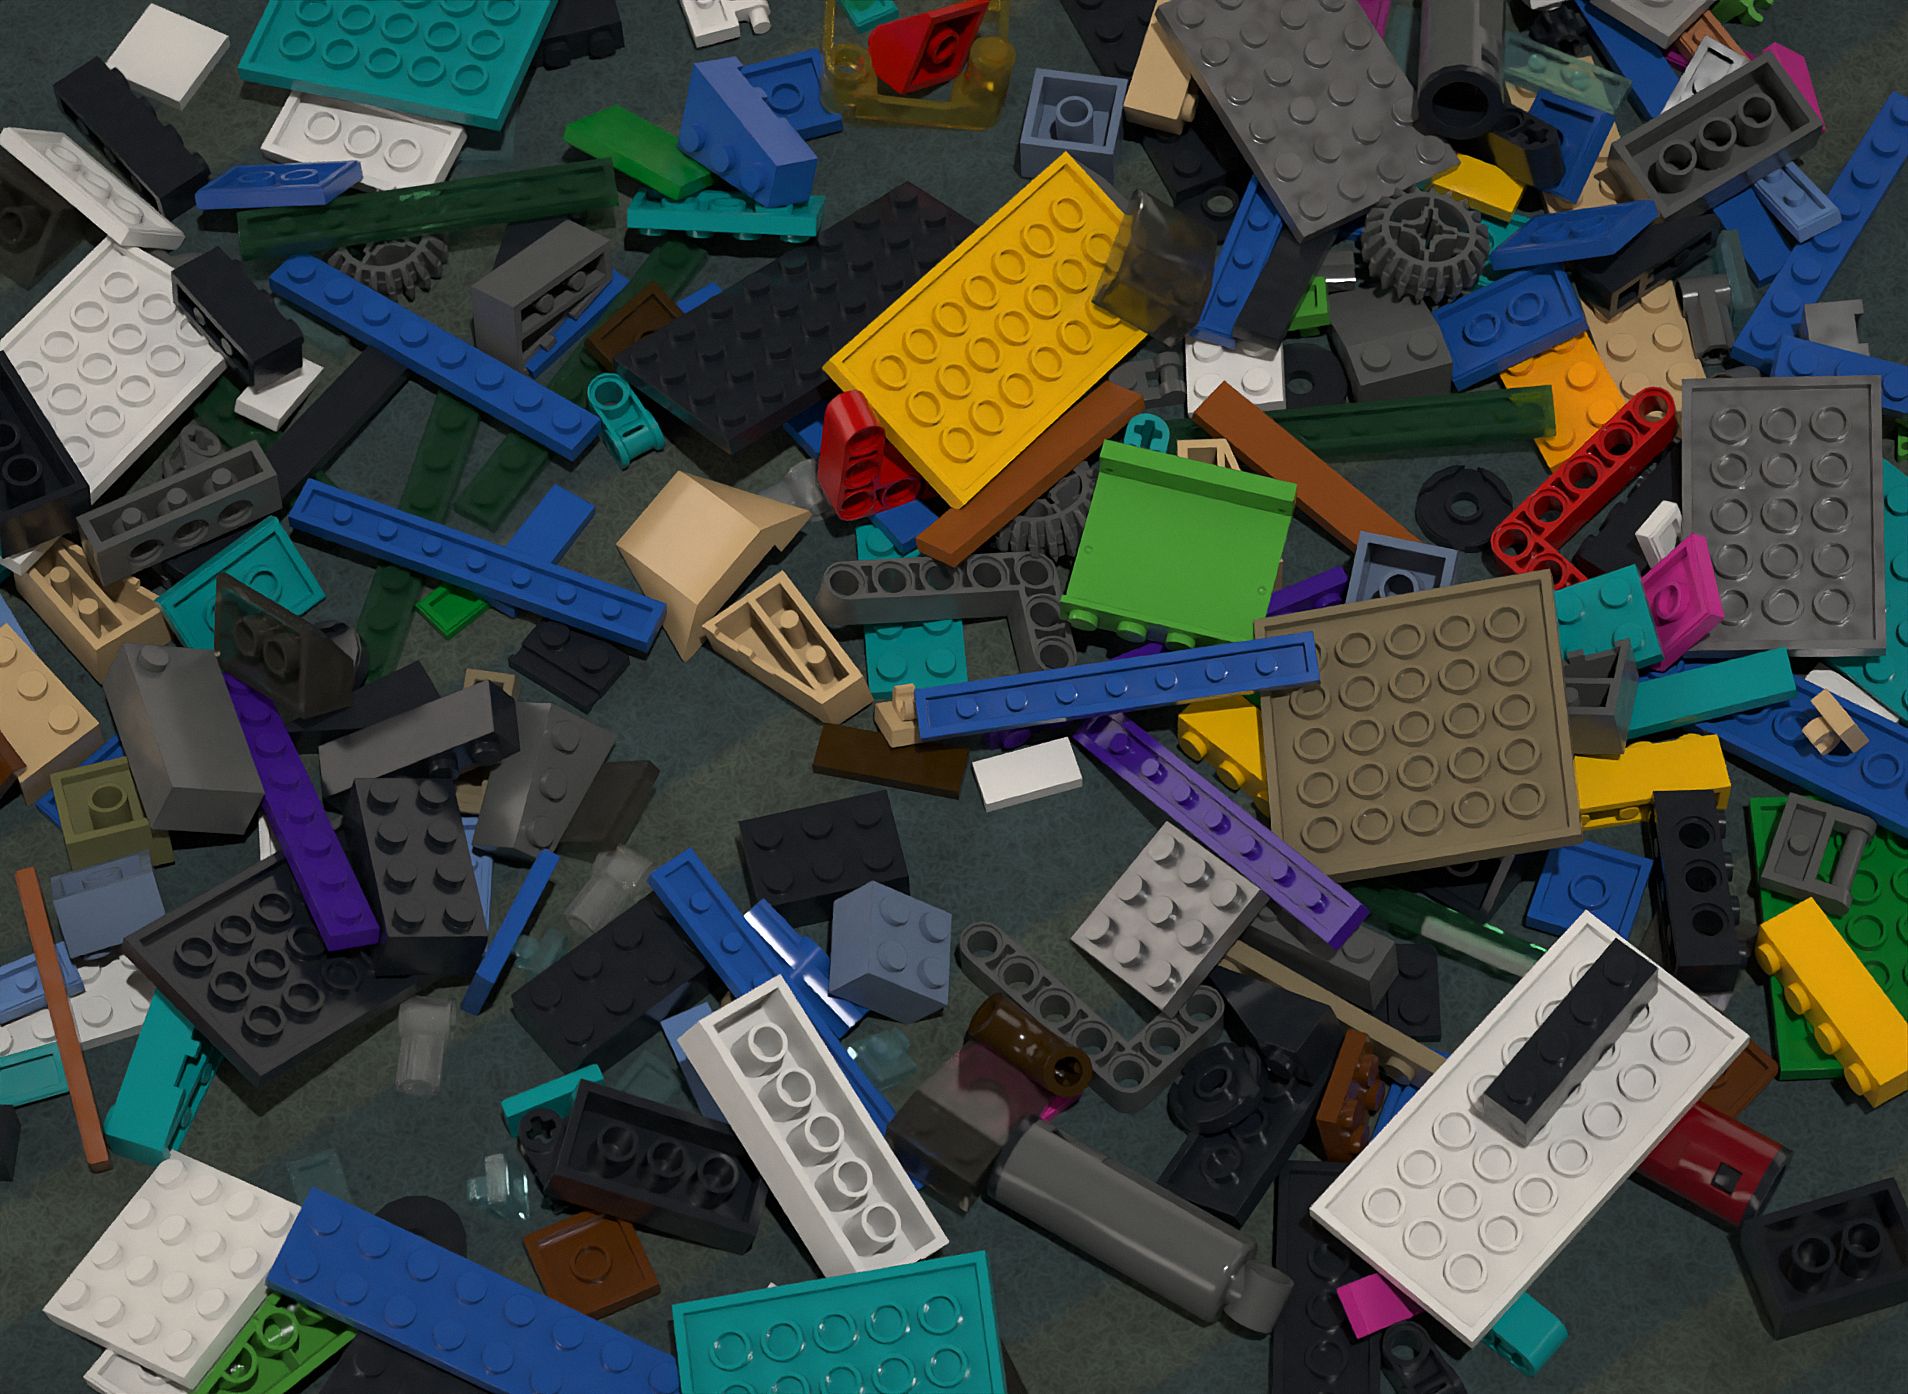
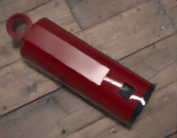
[1634,1100,1794,1230]

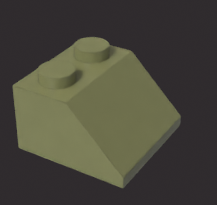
[49,756,175,871]

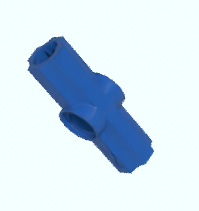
[744,898,870,1040]

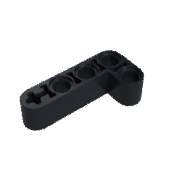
[1416,90,1566,187]

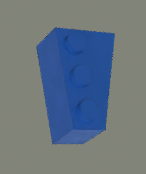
[676,56,818,208]

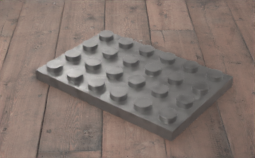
[1154,0,1461,245]
[1682,375,1886,658]

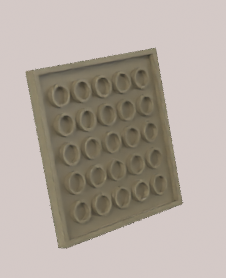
[1254,569,1584,883]

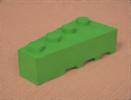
[187,1289,359,1394]

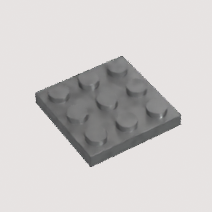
[1070,821,1270,1018]

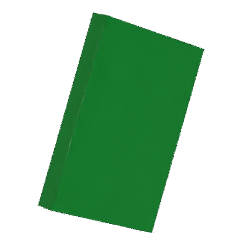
[563,104,724,201]

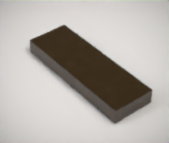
[812,722,970,800]

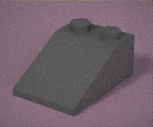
[1325,282,1453,416]

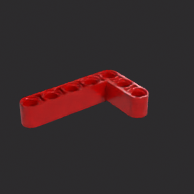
[1491,387,1679,591]
[817,390,1044,521]

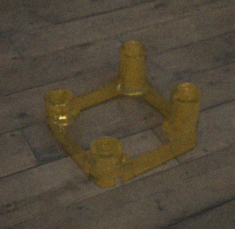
[819,0,1016,131]

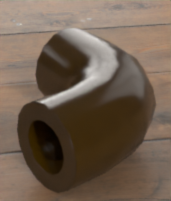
[968,993,1093,1097]

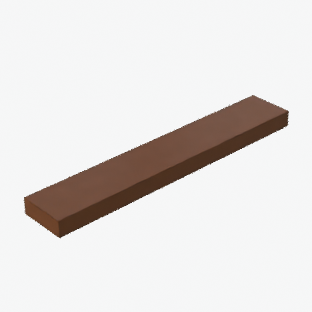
[915,380,1145,567]
[1191,380,1423,554]
[15,866,114,1173]

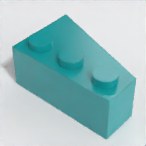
[104,988,224,1168]

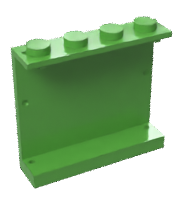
[1060,439,1298,651]

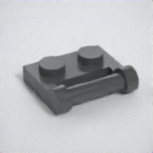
[1759,792,1877,915]

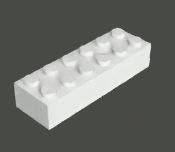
[677,974,949,1278]

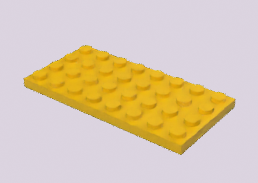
[822,151,1195,510]

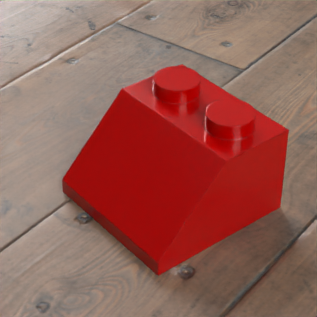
[862,0,990,95]

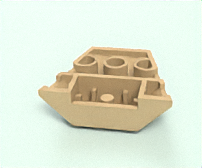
[616,470,813,662]

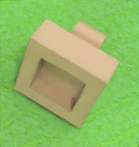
[874,683,936,748]
[1802,688,1870,756]

